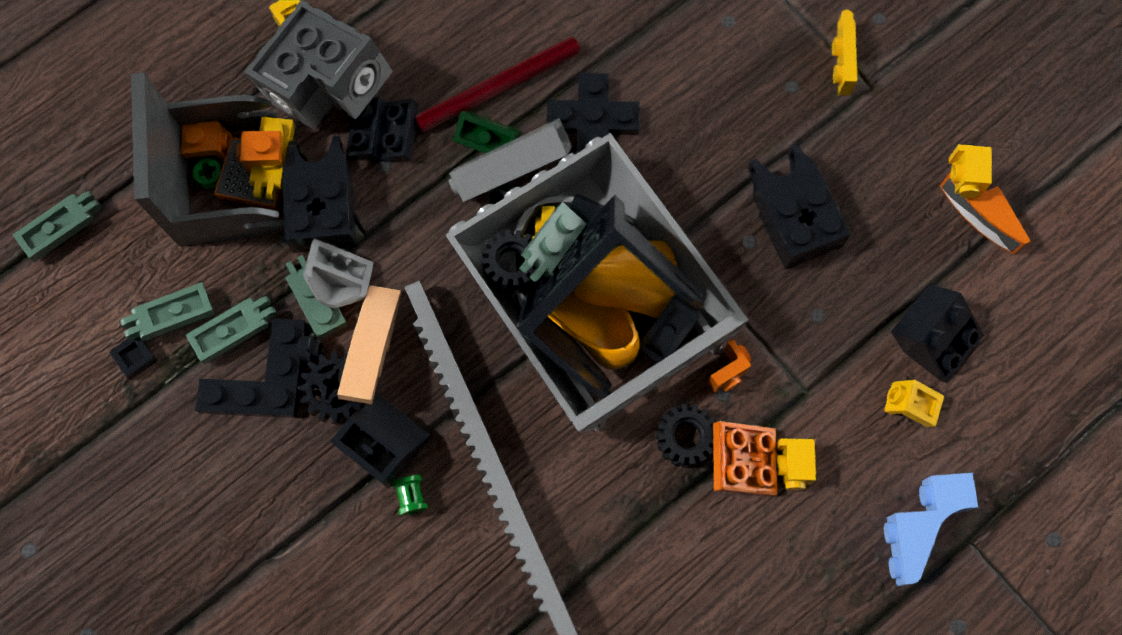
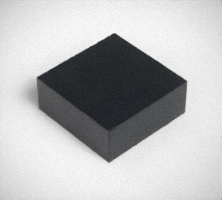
[109,337,158,380]

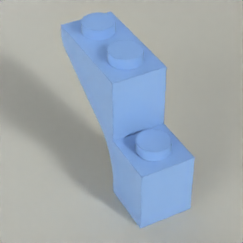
[884,473,978,586]

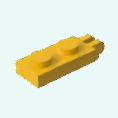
[832,10,857,96]
[249,117,296,200]

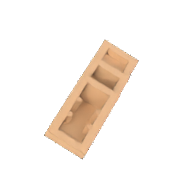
[337,285,401,404]

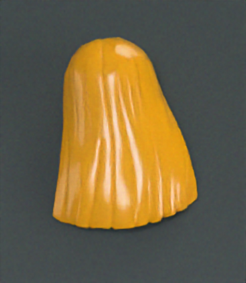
[572,240,677,319]
[548,292,640,369]

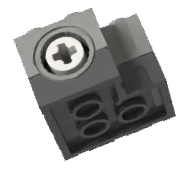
[244,0,393,130]

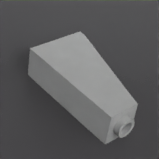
[449,118,572,202]

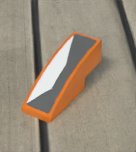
[940,173,1031,255]

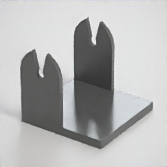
[131,73,284,247]

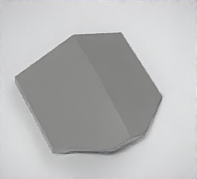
[303,238,374,308]

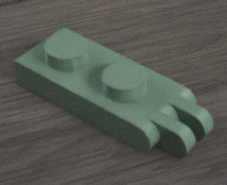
[13,191,102,262]
[519,202,587,282]
[285,255,348,340]
[120,282,215,341]
[186,296,277,365]

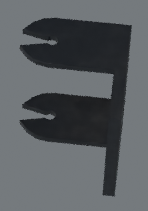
[517,195,704,398]

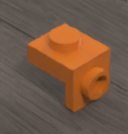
[181,121,233,161]
[236,131,283,173]
[707,339,752,394]

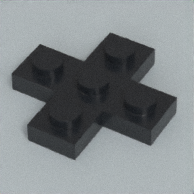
[546,73,640,153]

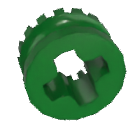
[193,158,222,190]

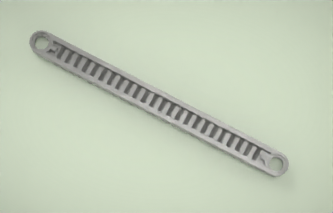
[405,281,578,635]

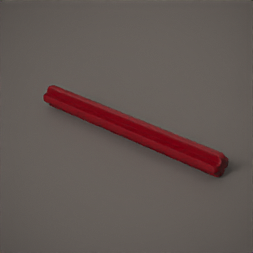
[415,37,580,132]

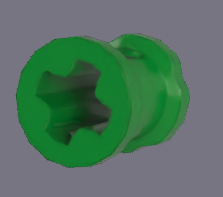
[391,475,429,516]

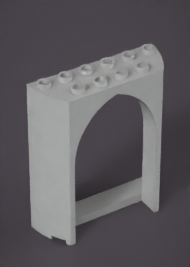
[446,133,748,434]

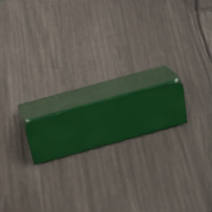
[452,111,523,153]

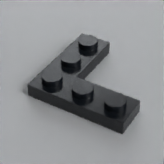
[195,319,308,418]

